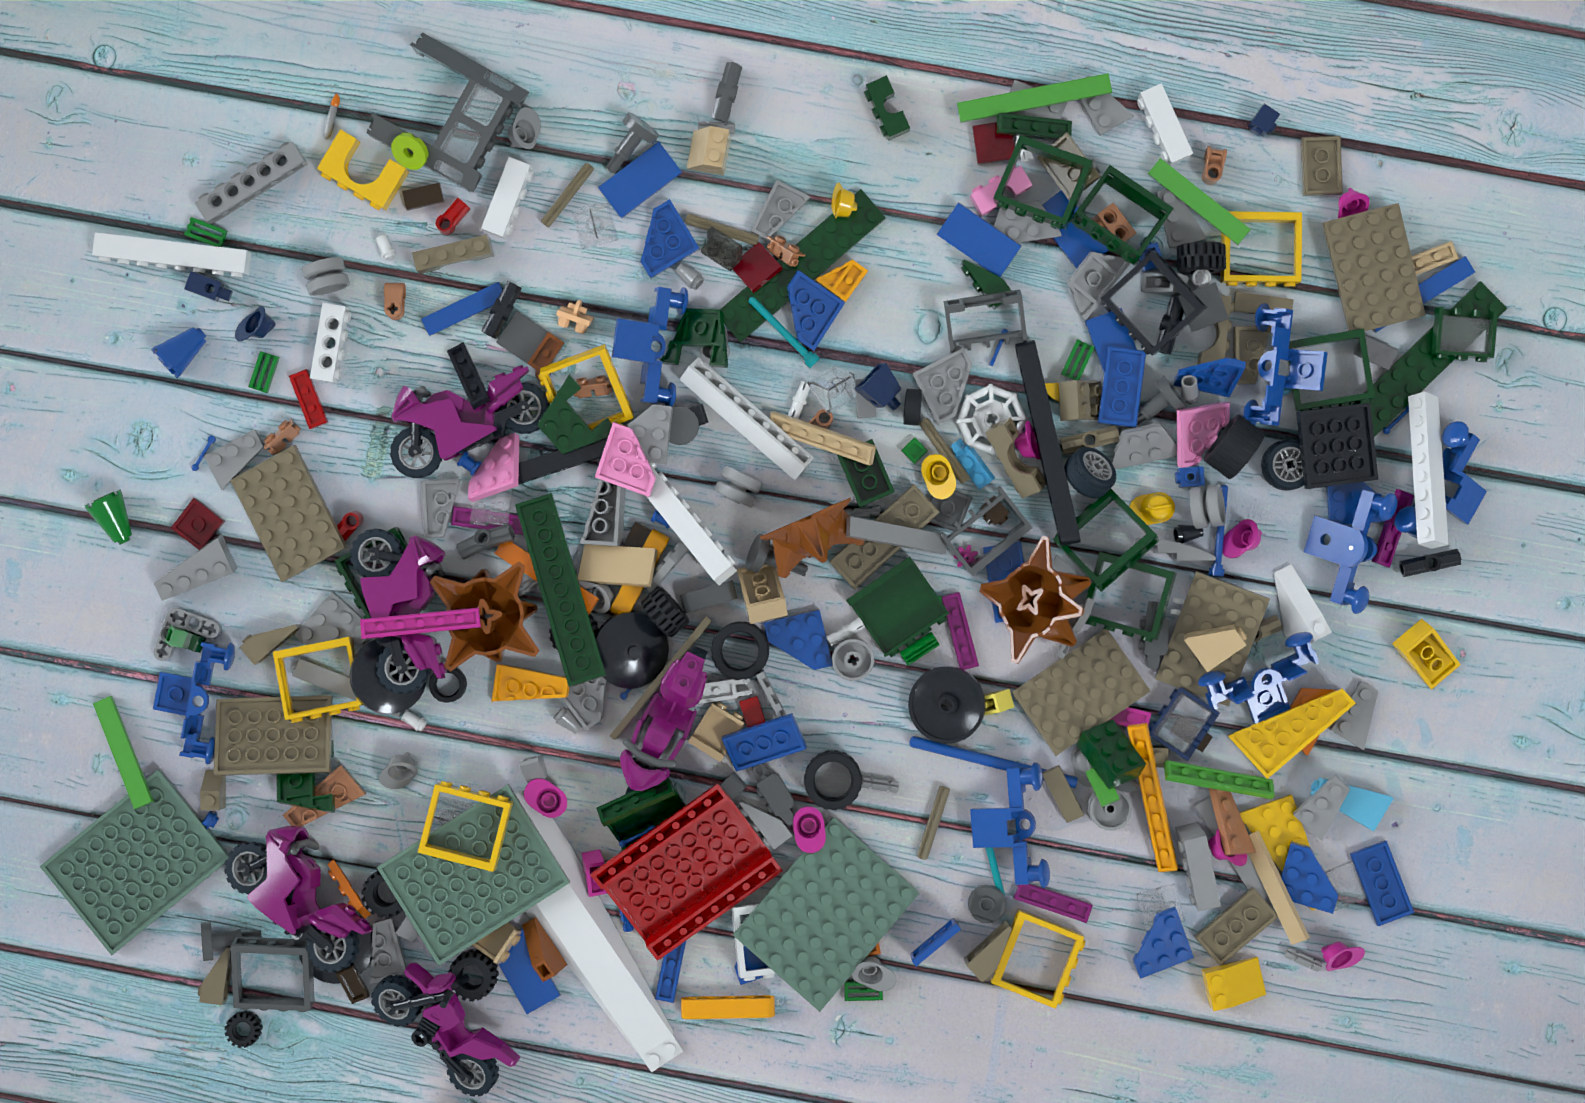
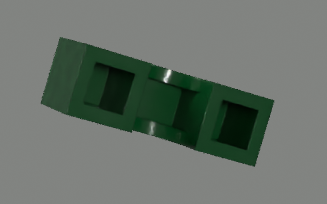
[864,75,910,141]

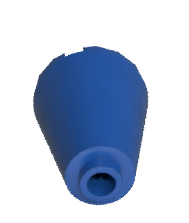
[151,327,207,378]

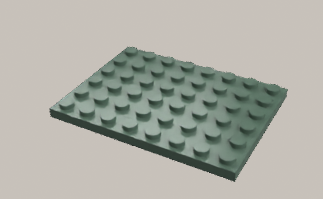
[40,769,229,956]
[377,784,570,966]
[732,817,919,1012]

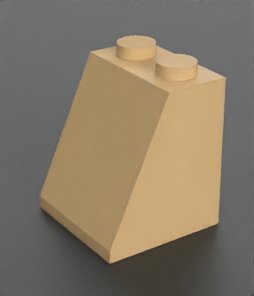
[687,126,731,176]
[1184,624,1247,672]

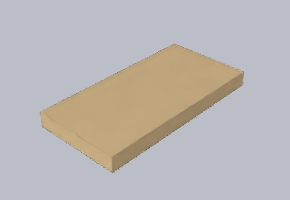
[578,544,658,587]

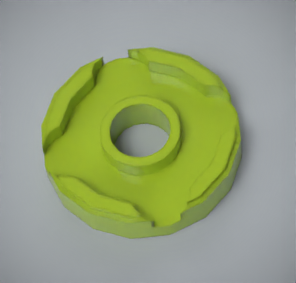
[391,133,429,170]

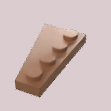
[283,765,367,827]
[1209,788,1256,856]

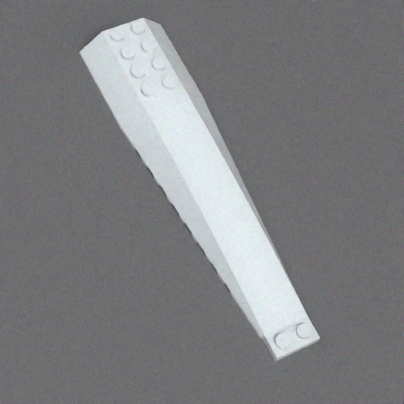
[515,788,684,1072]

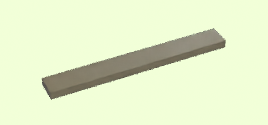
[610,616,712,740]

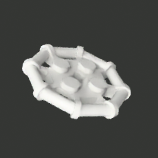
[956,384,1028,456]

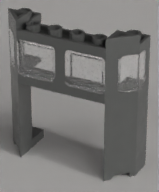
[367,33,529,192]

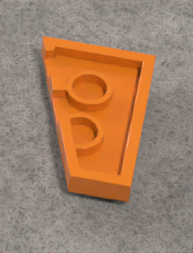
[327,860,371,918]

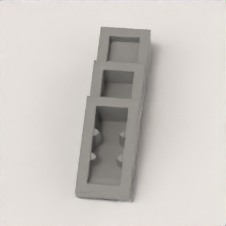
[1135,538,1216,561]

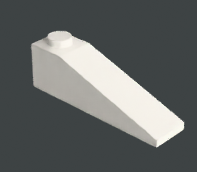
[1274,564,1332,650]

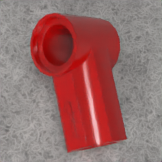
[435,198,471,236]
[337,511,364,541]

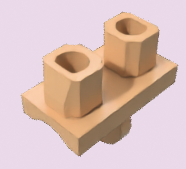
[556,300,594,334]

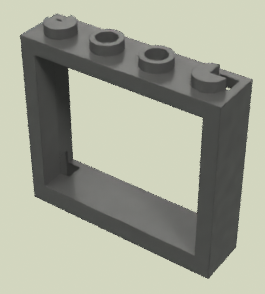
[231,937,315,1012]

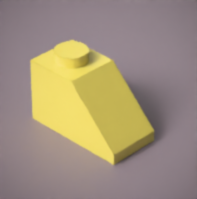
[984,689,1014,715]

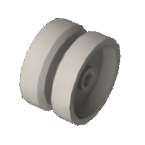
[301,257,350,296]
[714,466,763,508]
[1190,484,1226,529]
[832,638,874,681]
[1087,788,1132,831]

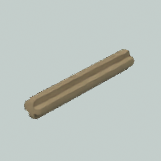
[541,163,594,227]
[685,214,759,245]
[919,418,970,484]
[917,786,950,860]

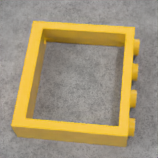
[1220,211,1302,287]
[538,344,634,429]
[273,637,363,723]
[418,780,513,872]
[990,908,1086,1009]

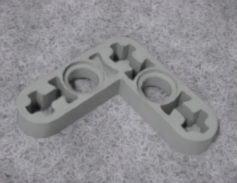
[153,608,222,661]

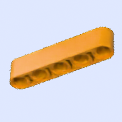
[609,529,670,615]
[681,995,775,1019]

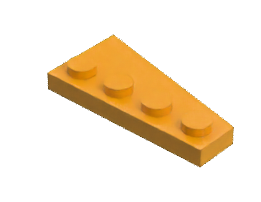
[491,664,570,702]

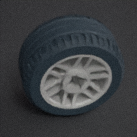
[1261,439,1304,491]
[1064,447,1116,498]

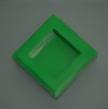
[901,438,928,464]

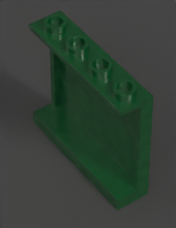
[846,556,949,657]
[596,777,686,851]

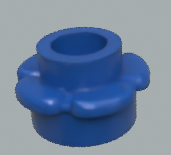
[202,811,219,829]

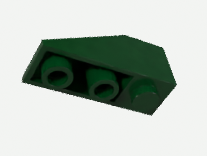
[961,259,1012,310]

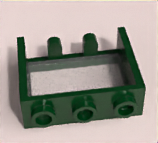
[1430,307,1498,363]

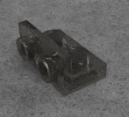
[701,227,742,271]

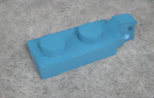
[951,438,995,490]

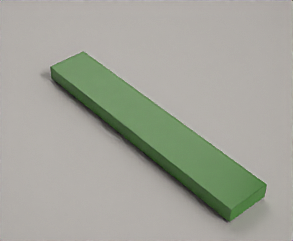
[1148,158,1251,245]
[93,696,154,809]
[1164,760,1275,799]

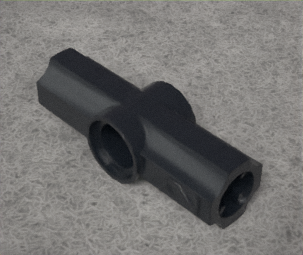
[481,280,522,339]
[1156,295,1184,355]
[1399,548,1462,577]

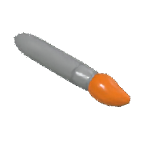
[324,94,340,140]

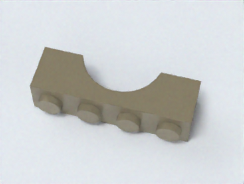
[412,234,494,274]
[1197,295,1234,365]
[985,417,1046,499]

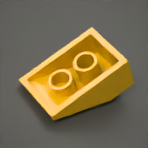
[1392,619,1461,690]
[1201,957,1267,1011]

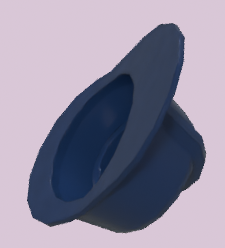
[235,306,276,341]

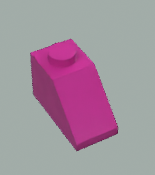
[581,849,607,897]

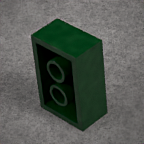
[837,439,895,508]
[1076,719,1146,789]

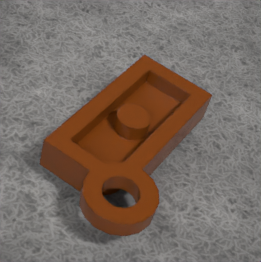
[527,332,565,381]

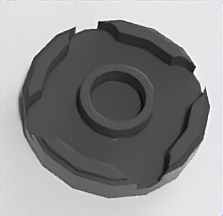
[669,407,699,445]
[968,884,1006,923]

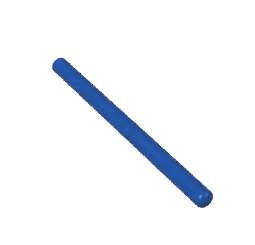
[909,736,1078,788]

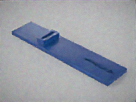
[421,282,502,336]

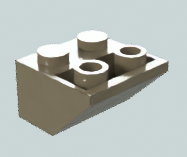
[1059,380,1102,421]

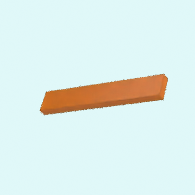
[494,542,599,614]

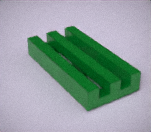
[184,217,228,247]
[1061,339,1095,381]
[248,351,280,394]
[899,632,940,665]
[844,981,883,1001]

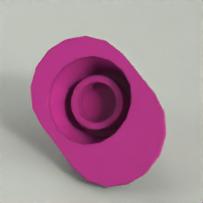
[1338,188,1370,218]
[1014,421,1040,460]
[1222,519,1263,559]
[524,779,567,818]
[793,807,826,853]
[1208,829,1247,866]
[1321,941,1365,971]

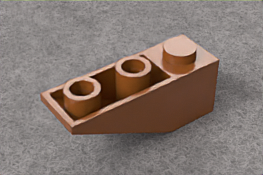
[522,917,568,982]

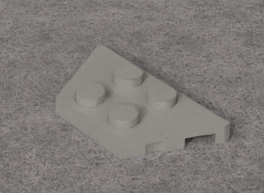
[994,200,1062,243]
[1067,251,1130,320]
[1112,422,1177,470]

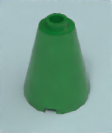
[84,489,132,545]

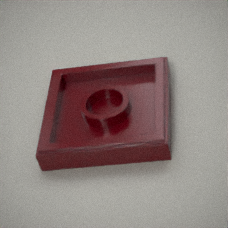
[972,122,1014,165]
[730,242,783,294]
[171,498,225,550]

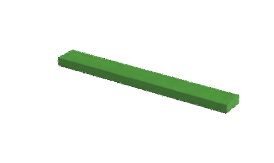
[957,73,1112,123]

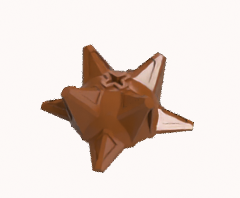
[760,497,865,578]
[979,536,1091,664]
[430,562,540,672]

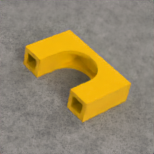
[317,129,409,211]

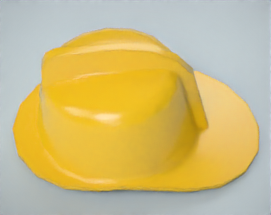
[831,182,857,219]
[921,454,957,499]
[1129,492,1175,525]

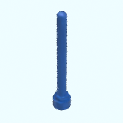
[1209,485,1228,577]

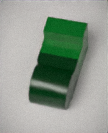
[165,625,206,653]

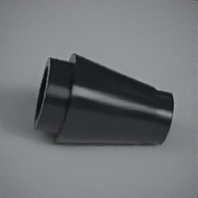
[1173,525,1204,544]

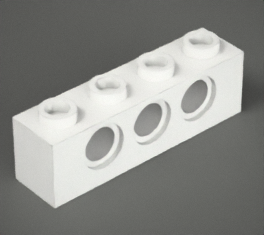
[310,303,351,384]

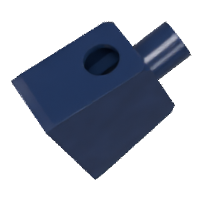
[184,271,233,302]
[854,363,901,411]

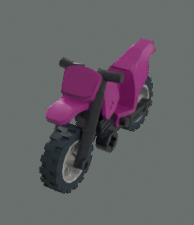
[371,963,520,1097]

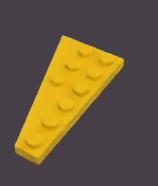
[1228,688,1356,779]
[1239,794,1316,911]

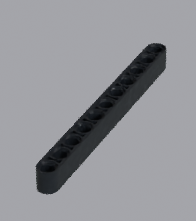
[1015,340,1081,546]
[518,404,709,485]

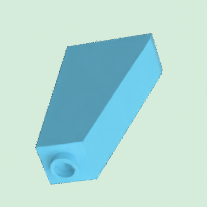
[1310,777,1394,831]

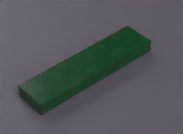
[997,113,1072,140]

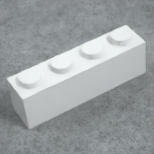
[1137,83,1193,166]
[481,157,534,239]

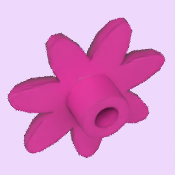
[953,545,978,567]

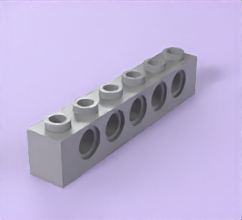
[195,142,308,225]

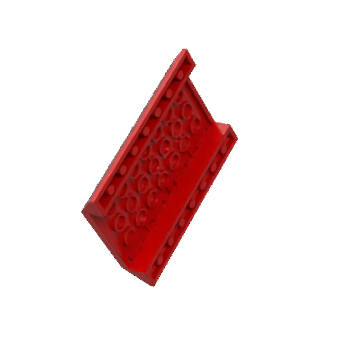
[590,783,783,961]

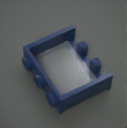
[1149,687,1220,761]

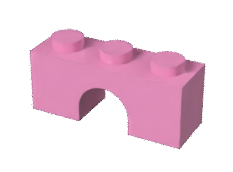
[970,166,1032,217]

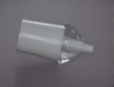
[1180,375,1200,405]

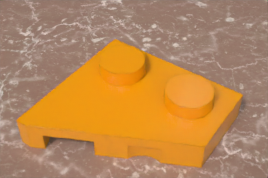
[816,259,868,303]

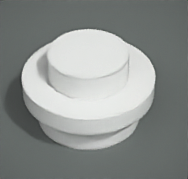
[1192,270,1211,288]

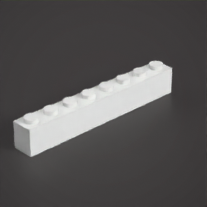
[92,232,252,278]
[679,357,814,480]
[1408,392,1448,549]
[646,462,737,585]

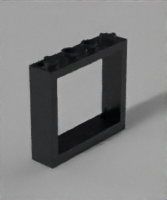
[1101,250,1207,356]

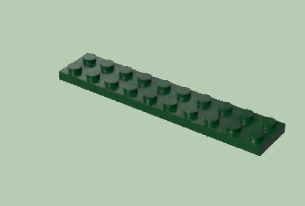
[720,189,886,343]
[1352,281,1508,437]
[515,493,607,687]

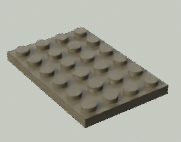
[1322,203,1426,331]
[230,445,348,582]
[1155,571,1270,707]
[1011,629,1151,756]
[214,695,333,776]

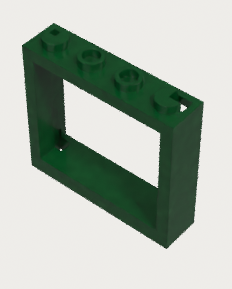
[993,135,1093,230]
[1070,165,1174,265]
[1287,328,1375,411]
[1053,489,1159,592]
[335,527,436,619]
[1085,552,1177,643]

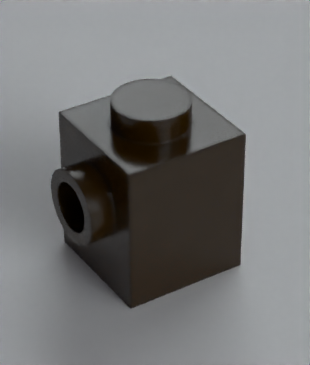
[979,495,1010,526]

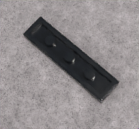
[447,342,491,409]

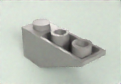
[739,800,793,850]

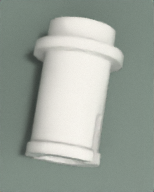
[375,234,395,260]
[401,710,427,731]

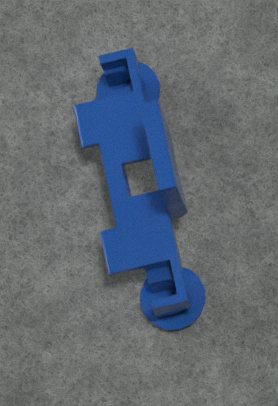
[612,287,688,407]
[1243,303,1328,426]
[1395,421,1487,538]
[1198,632,1319,724]
[153,642,235,765]
[970,762,1050,888]

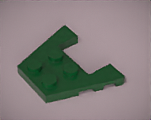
[660,308,728,368]
[537,374,613,454]
[276,740,335,813]

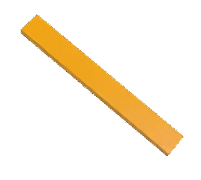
[1127,723,1178,872]

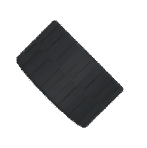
[1204,414,1265,479]
[711,621,770,680]
[804,750,862,810]

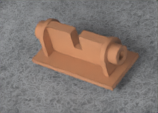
[767,235,805,266]
[574,375,612,399]
[264,418,301,456]

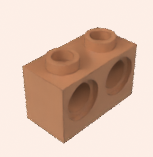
[1092,202,1136,242]

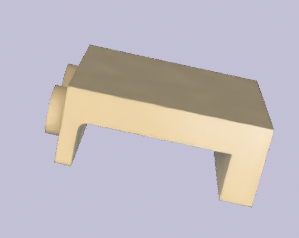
[688,701,745,762]
[472,922,522,964]

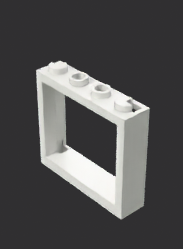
[731,903,776,981]

